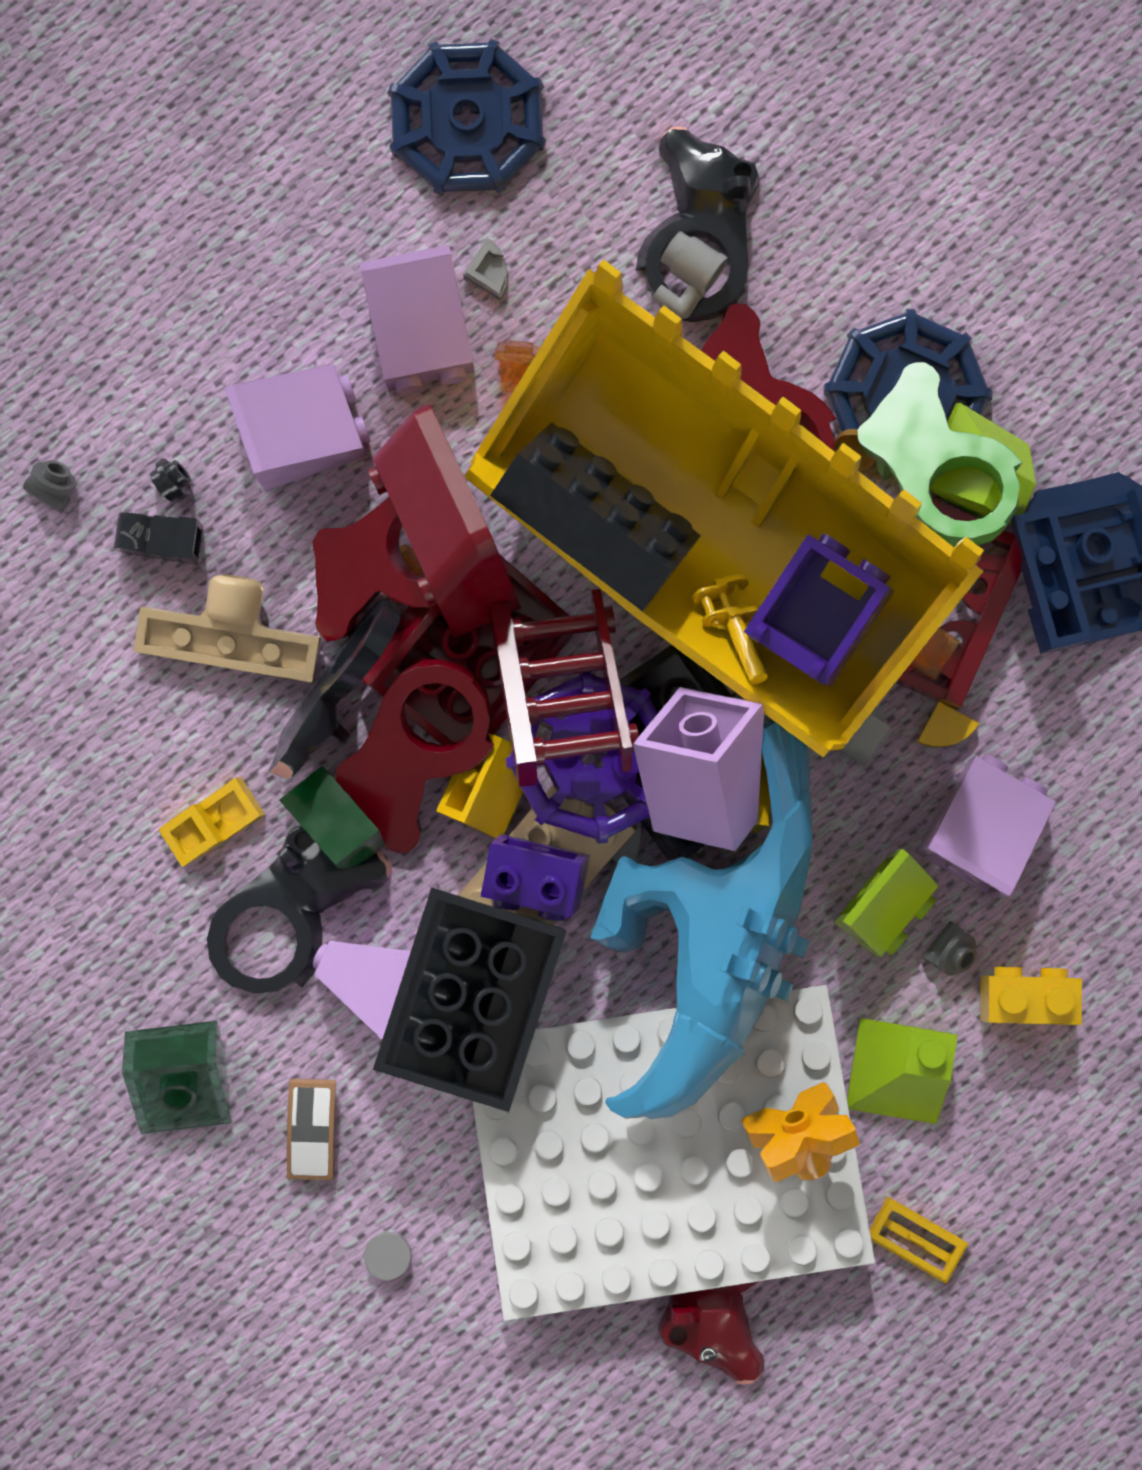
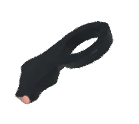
[269,599,401,779]
[207,825,392,994]

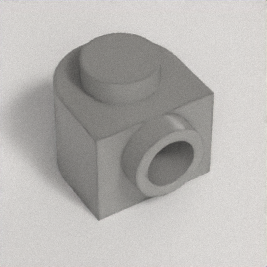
[839,708,891,767]

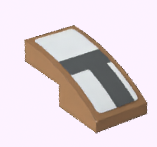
[287,1079,336,1180]

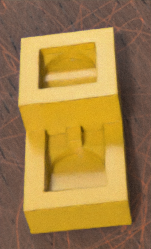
[158,777,265,867]

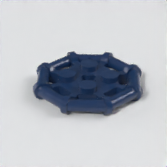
[387,39,547,196]
[823,309,993,431]

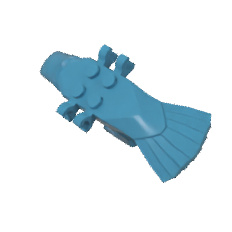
[590,721,813,1119]

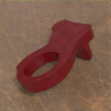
[312,497,437,641]
[336,659,494,853]

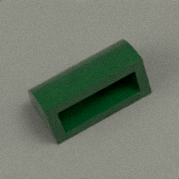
[279,766,385,869]

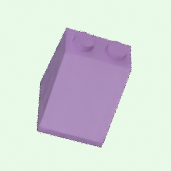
[359,245,475,394]
[224,364,371,491]
[633,687,764,851]
[915,754,1056,898]

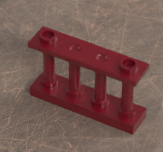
[490,589,639,787]

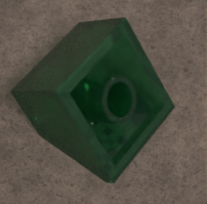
[122,1020,232,1134]

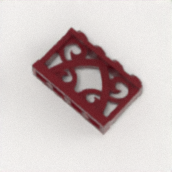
[895,498,1022,710]

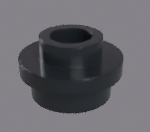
[150,458,191,502]

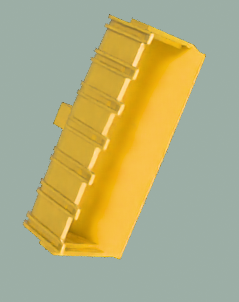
[464,259,984,758]

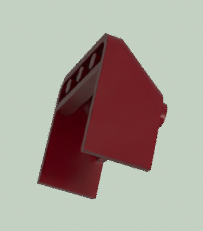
[368,404,521,638]

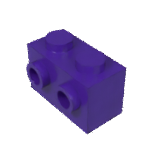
[480,834,590,921]

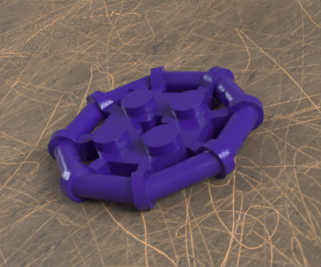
[506,672,658,844]

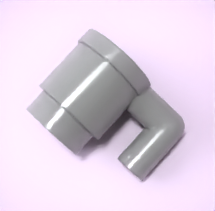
[652,231,728,319]

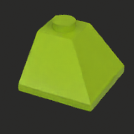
[930,403,1036,525]
[847,1018,958,1124]

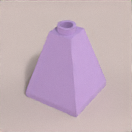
[313,941,411,1039]

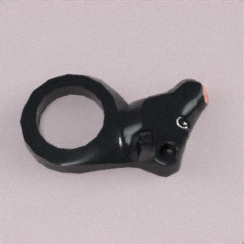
[635,126,760,322]

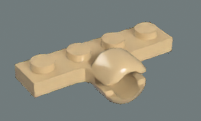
[133,574,322,683]

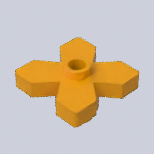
[741,1082,860,1182]

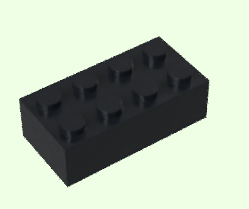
[490,422,701,612]

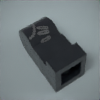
[113,512,203,565]

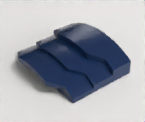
[1011,472,1142,654]

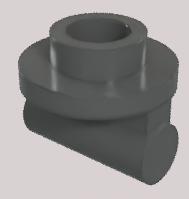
[23,460,76,513]
[922,921,977,976]

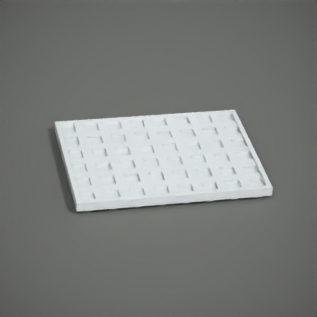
[473,985,875,1321]

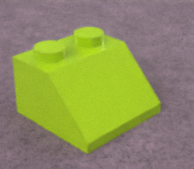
[833,849,939,957]

